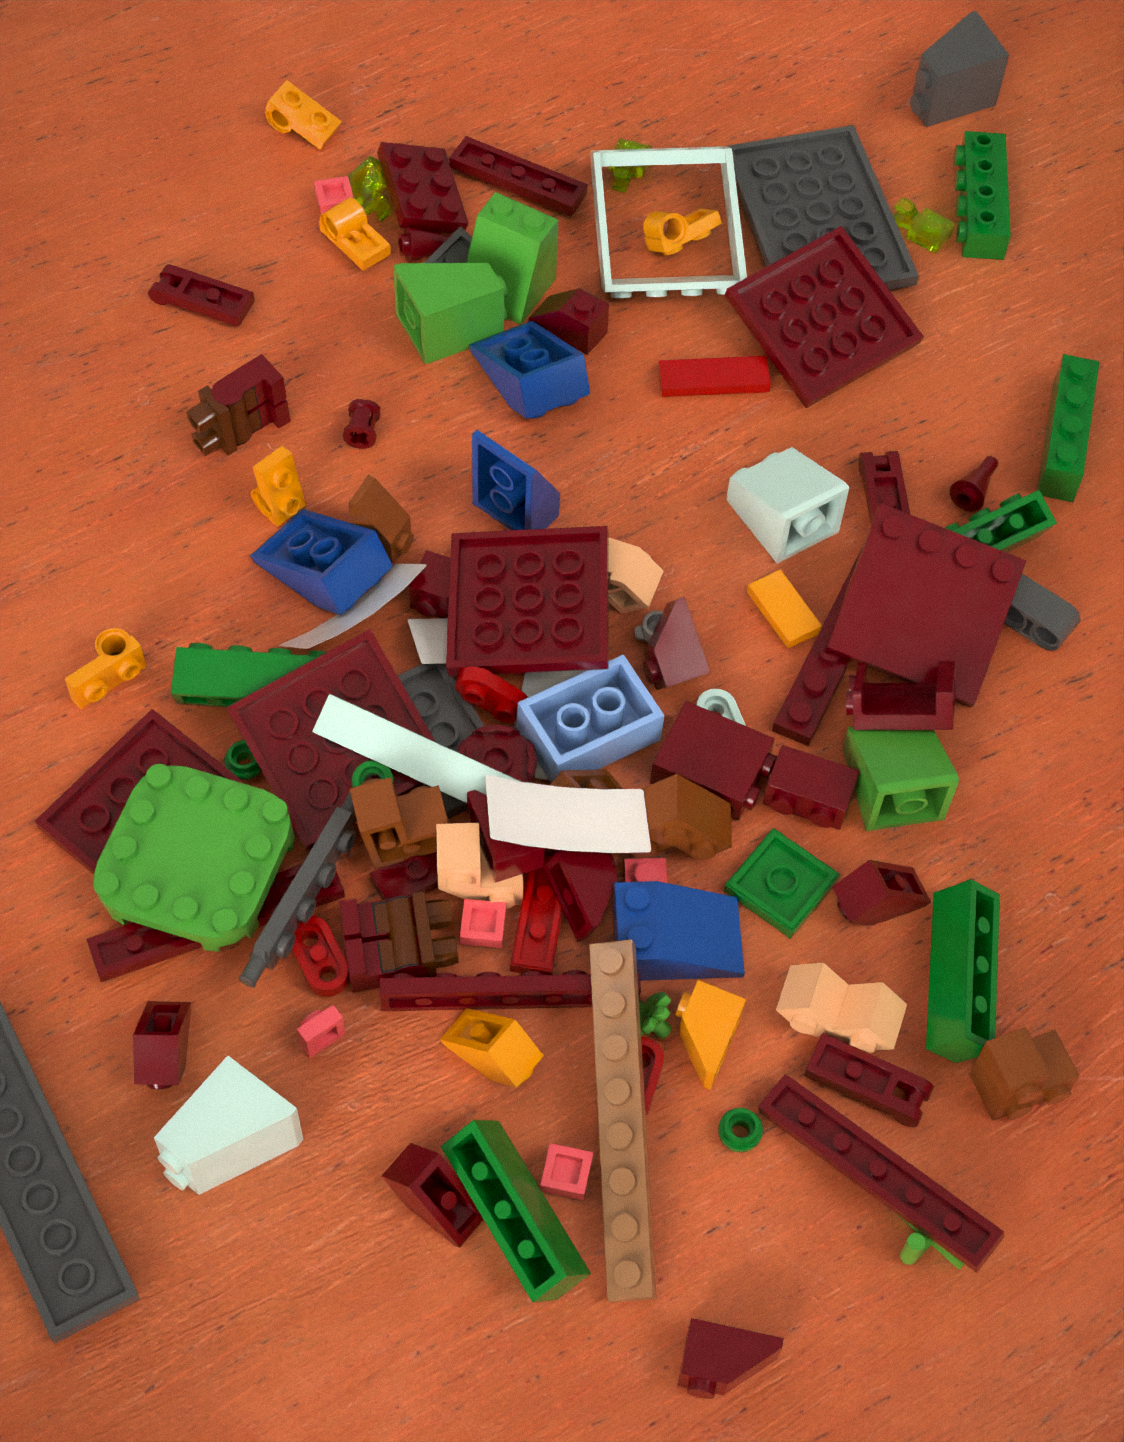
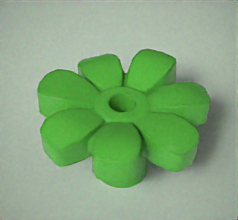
[639,992,672,1039]

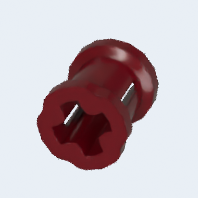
[343,399,381,449]

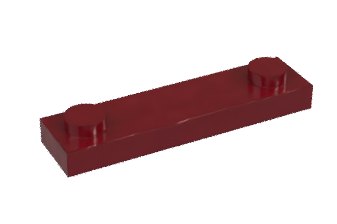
[449,136,588,217]

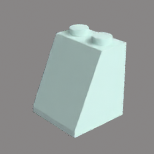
[726,447,849,564]
[154,1056,304,1195]

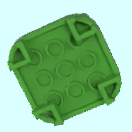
[93,764,295,952]

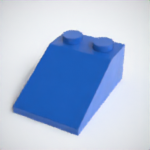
[469,321,590,419]
[472,430,560,530]
[250,509,393,615]
[612,881,745,981]

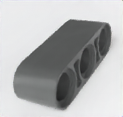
[1004,574,1080,651]

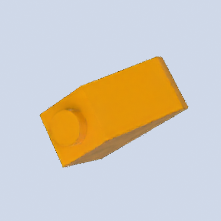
[675,980,746,1090]
[440,1008,544,1088]

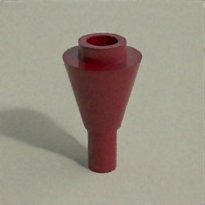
[398,226,451,262]
[949,456,998,512]

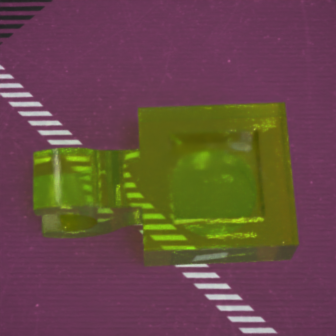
[609,138,652,193]
[348,156,392,222]
[893,197,956,254]

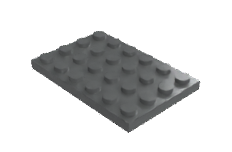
[727,125,919,290]

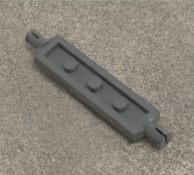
[239,791,357,988]

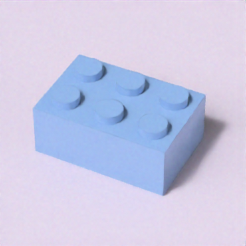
[516,654,665,783]

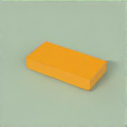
[747,569,822,649]

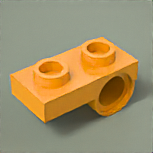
[265,80,342,150]
[319,197,391,271]
[643,208,722,255]
[251,446,306,527]
[65,628,146,710]

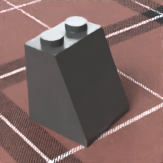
[910,11,1009,127]

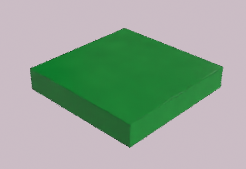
[723,828,841,939]

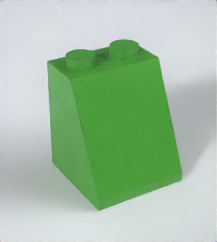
[466,192,558,325]
[393,263,507,365]
[843,727,959,831]

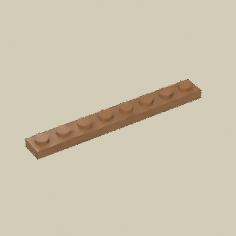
[589,939,657,1303]

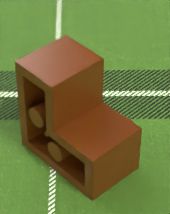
[631,774,732,860]
[350,777,450,869]
[969,1027,1080,1121]

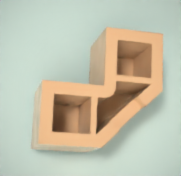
[609,538,664,614]
[436,823,523,909]
[776,963,907,1054]

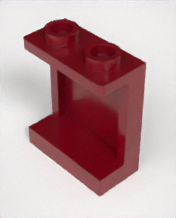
[846,661,956,730]
[650,701,777,820]

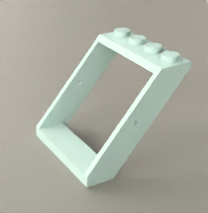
[590,146,747,298]

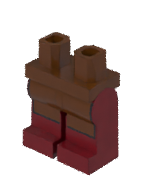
[186,354,291,456]
[339,891,459,993]

